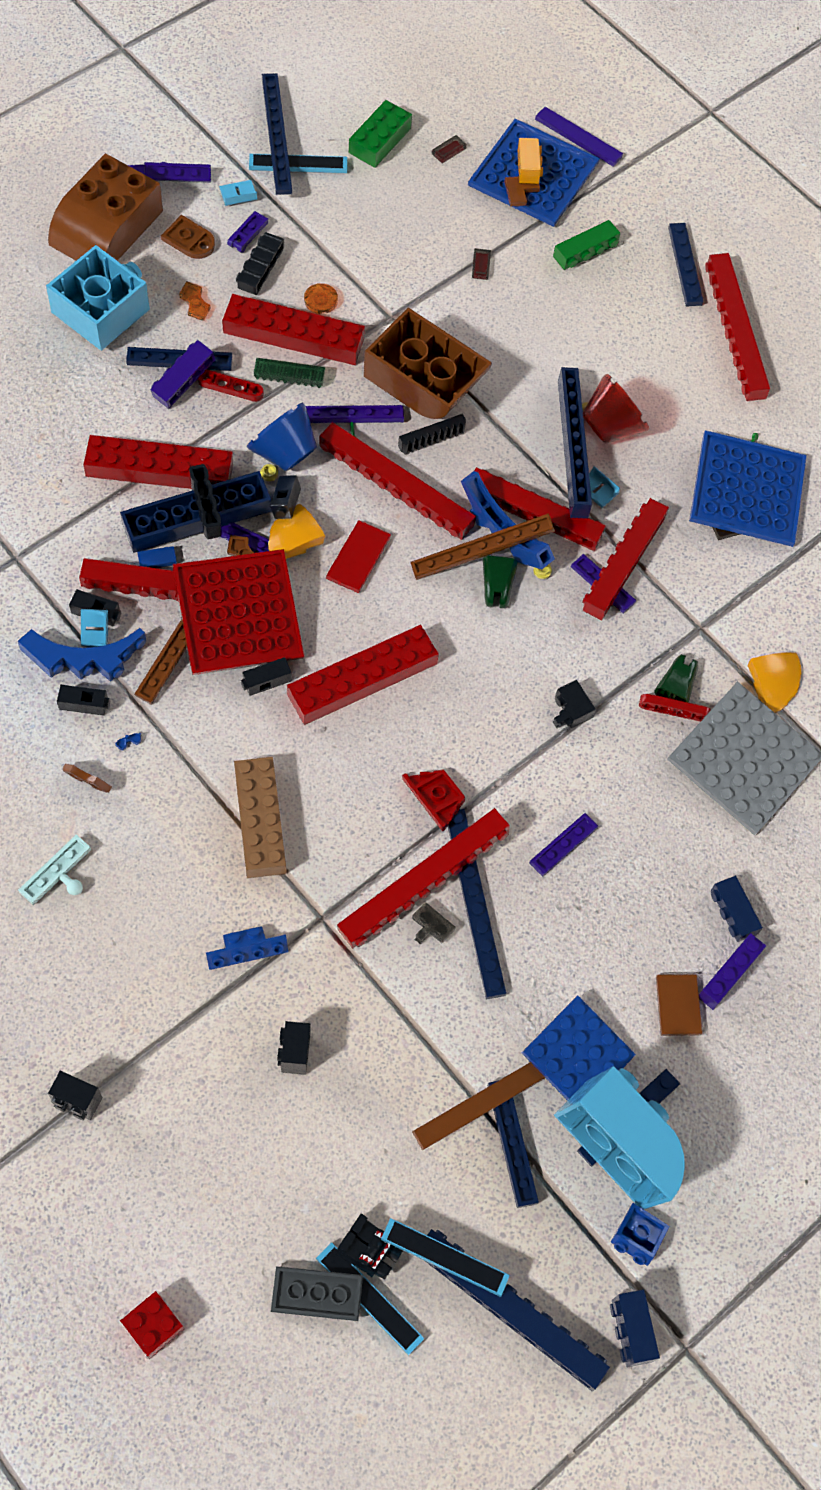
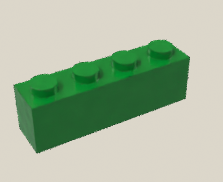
[553,220,620,270]

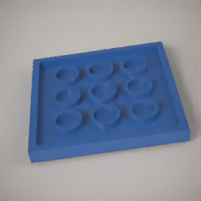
[521,995,636,1101]

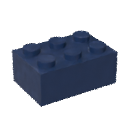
[610,1290,660,1367]

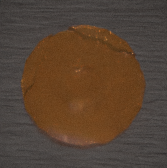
[304,283,338,314]

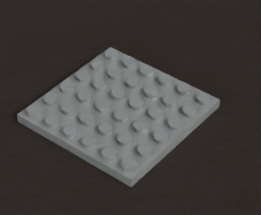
[667,681,821,835]

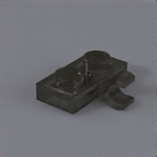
[412,902,456,945]

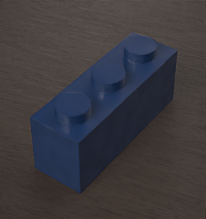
[711,875,763,942]

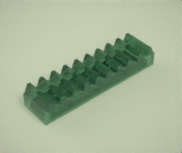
[254,358,325,388]

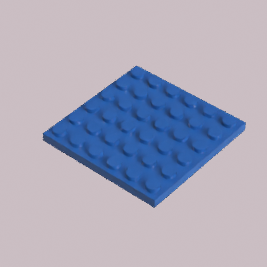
[468,119,600,227]
[689,430,806,547]

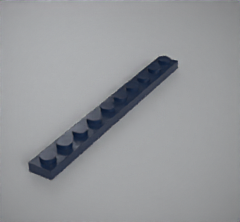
[262,73,292,195]
[447,809,506,1000]

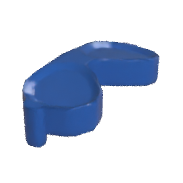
[115,733,141,751]

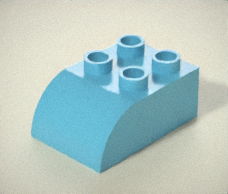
[554,1066,685,1209]

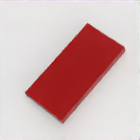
[326,520,391,593]

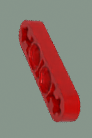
[198,370,264,402]
[639,694,711,722]

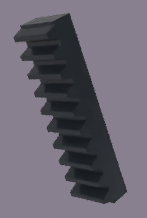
[398,413,466,455]

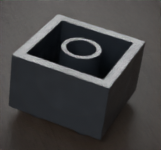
[277,1021,311,1075]
[48,1070,103,1121]

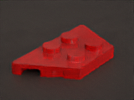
[402,770,465,832]

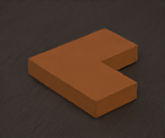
[504,176,540,207]

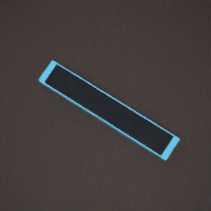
[249,154,347,173]
[381,1218,510,1297]
[316,1242,424,1356]

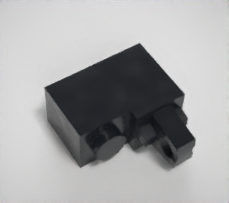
[553,679,596,729]

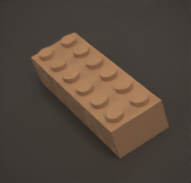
[234,757,286,878]

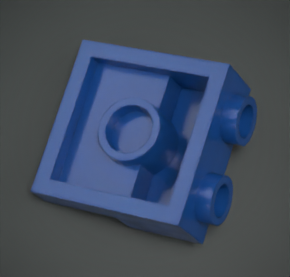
[611,1203,670,1266]

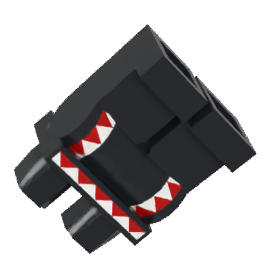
[335,1213,403,1279]

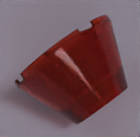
[583,374,649,444]

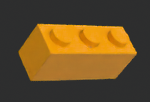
[517,138,543,184]

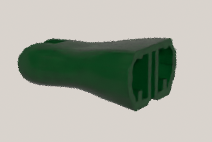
[483,555,518,608]
[654,654,698,703]

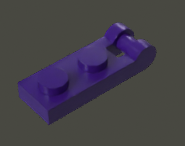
[227,211,268,253]

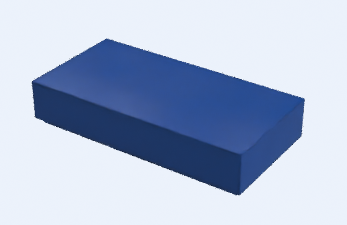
[137,546,177,568]

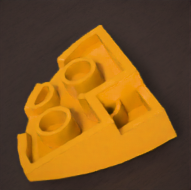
[268,504,325,559]
[747,652,801,714]

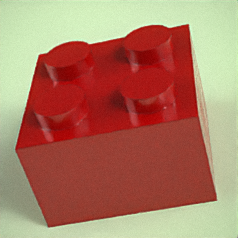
[120,1291,185,1359]

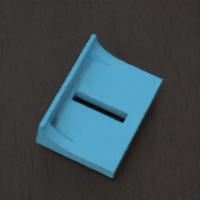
[219,180,257,206]
[589,466,620,508]
[81,609,108,647]

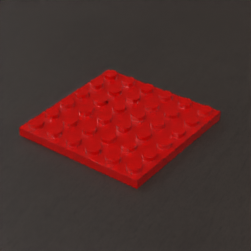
[173,549,304,675]

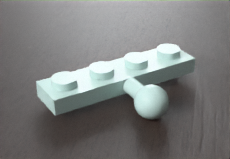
[18,835,91,905]

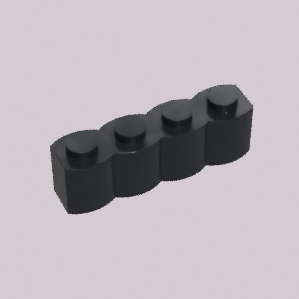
[236,232,284,295]
[189,464,222,539]

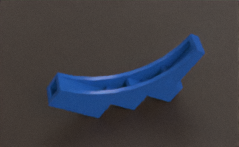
[461,471,555,569]
[18,628,146,682]

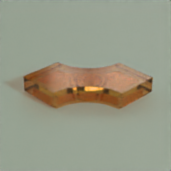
[179,281,211,321]

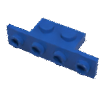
[206,926,289,970]

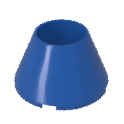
[247,402,317,471]

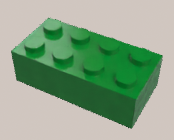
[348,100,412,168]

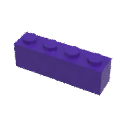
[150,340,215,409]
[699,933,766,1010]

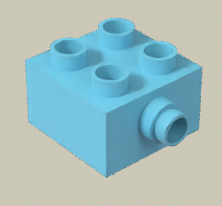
[46,245,150,351]

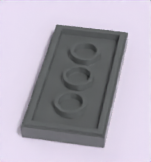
[271,1266,363,1321]

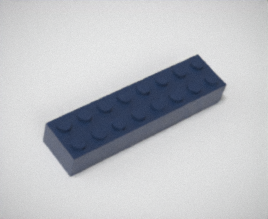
[120,471,272,553]

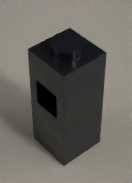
[270,475,301,519]
[69,589,121,627]
[240,657,292,696]
[57,684,110,716]

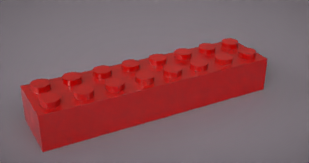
[222,294,365,365]
[83,435,233,489]
[287,624,439,725]

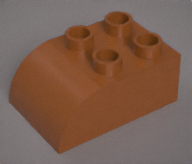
[48,153,163,261]
[364,307,492,419]

